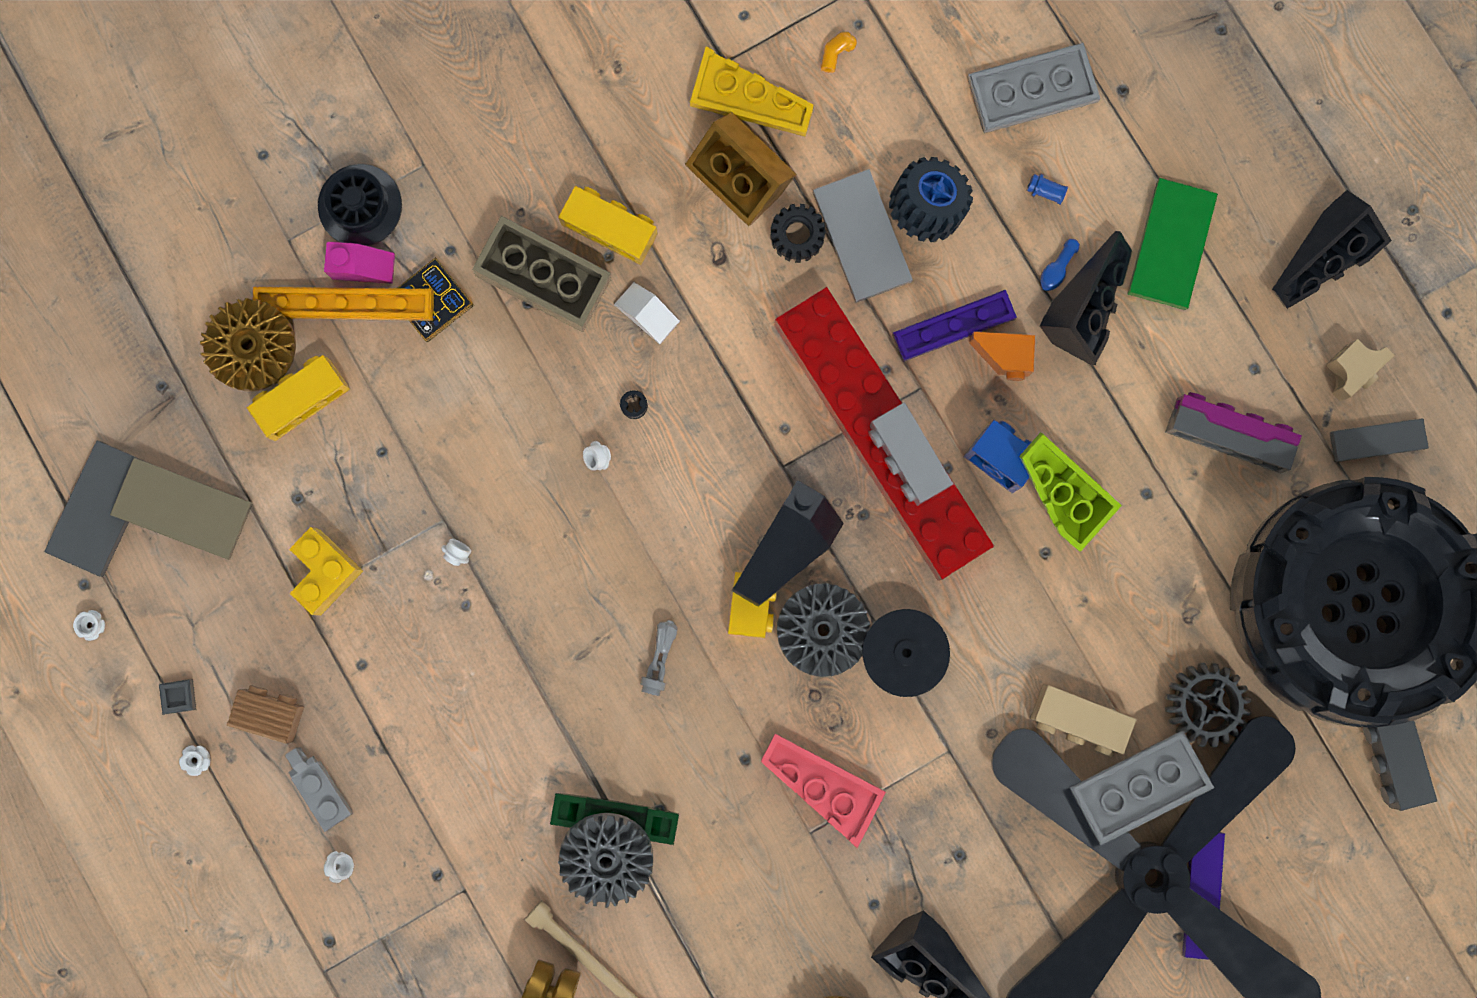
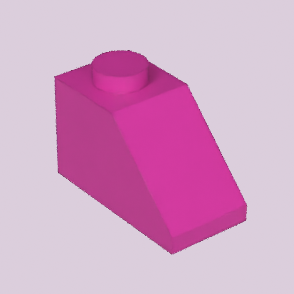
[324,242,395,284]

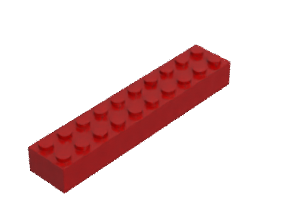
[774,287,995,581]

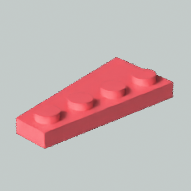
[761,733,886,848]

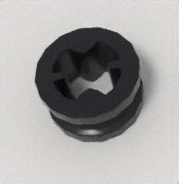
[620,390,648,419]

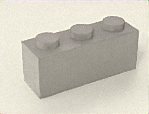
[868,402,953,506]

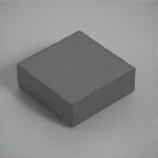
[159,679,197,715]

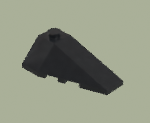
[1272,190,1392,309]

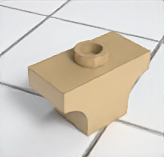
[1326,339,1395,401]

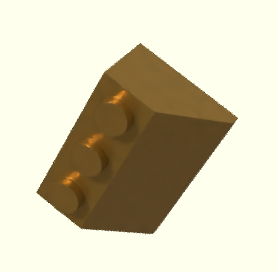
[685,112,797,226]

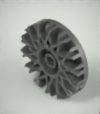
[777,583,870,677]
[558,813,653,908]

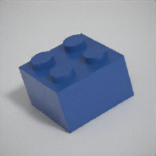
[963,420,1031,493]

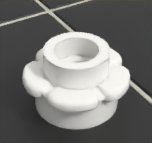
[583,441,611,471]
[441,539,471,566]
[73,610,105,641]
[179,745,211,776]
[324,851,354,883]

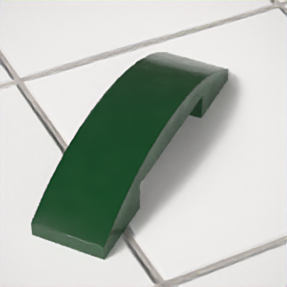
[550,793,679,845]

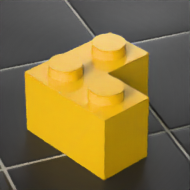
[289,527,363,616]

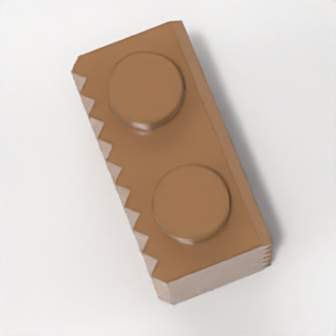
[227,685,304,744]

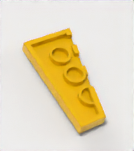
[690,46,814,137]

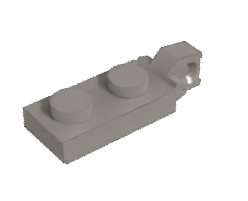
[285,747,353,832]

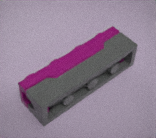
[1165,392,1302,473]

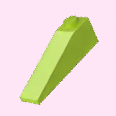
[1019,432,1122,552]

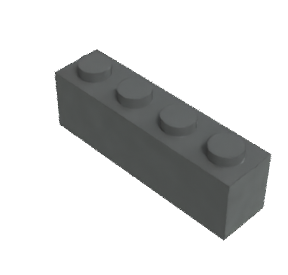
[1363,721,1437,811]

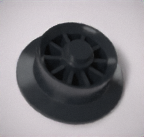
[318,164,402,246]
[862,609,950,697]

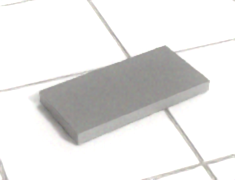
[967,43,1100,133]
[813,169,913,303]
[1070,731,1214,845]

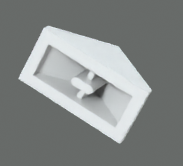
[614,282,680,344]

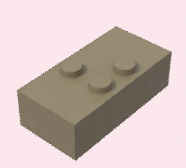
[472,216,611,332]

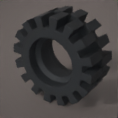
[770,204,826,263]

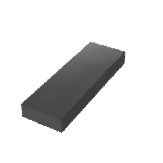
[1330,418,1429,462]

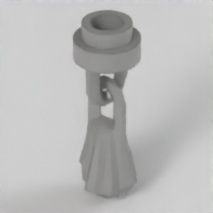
[640,620,678,696]

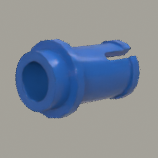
[1027,173,1068,205]

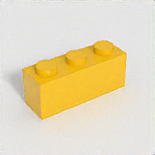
[558,186,658,265]
[246,355,350,441]

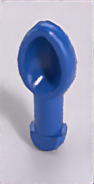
[1040,239,1080,291]

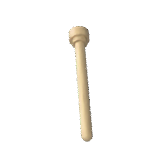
[525,900,638,998]

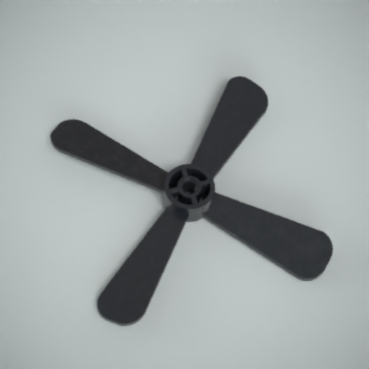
[991,716,1321,998]

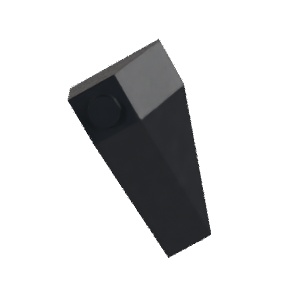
[1040,231,1132,365]
[732,481,844,607]
[871,910,990,998]

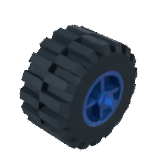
[889,157,973,242]

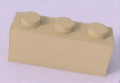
[1030,684,1137,757]

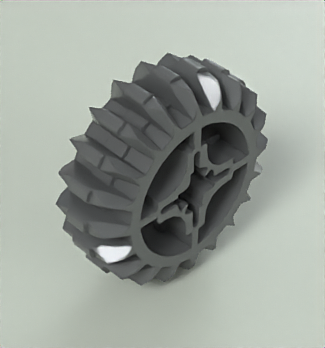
[1165,663,1252,747]

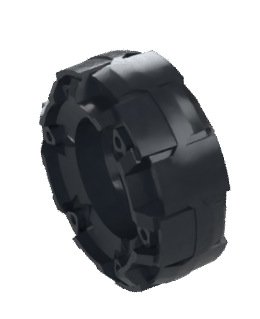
[1230,477,1477,727]

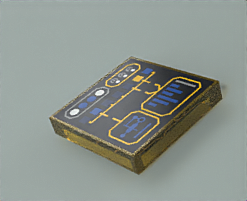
[397,257,475,343]

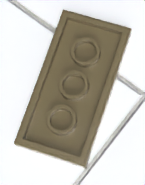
[110,458,253,560]

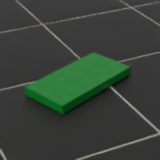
[1127,178,1218,310]

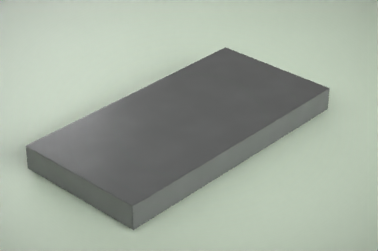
[44,440,151,577]

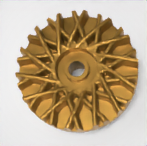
[200,298,296,391]

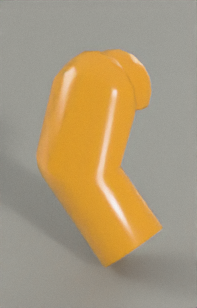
[821,32,857,73]

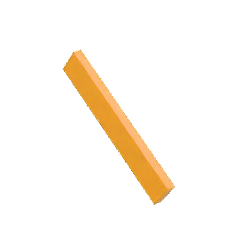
[252,287,434,321]

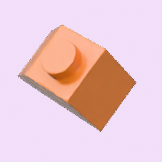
[969,332,1035,381]

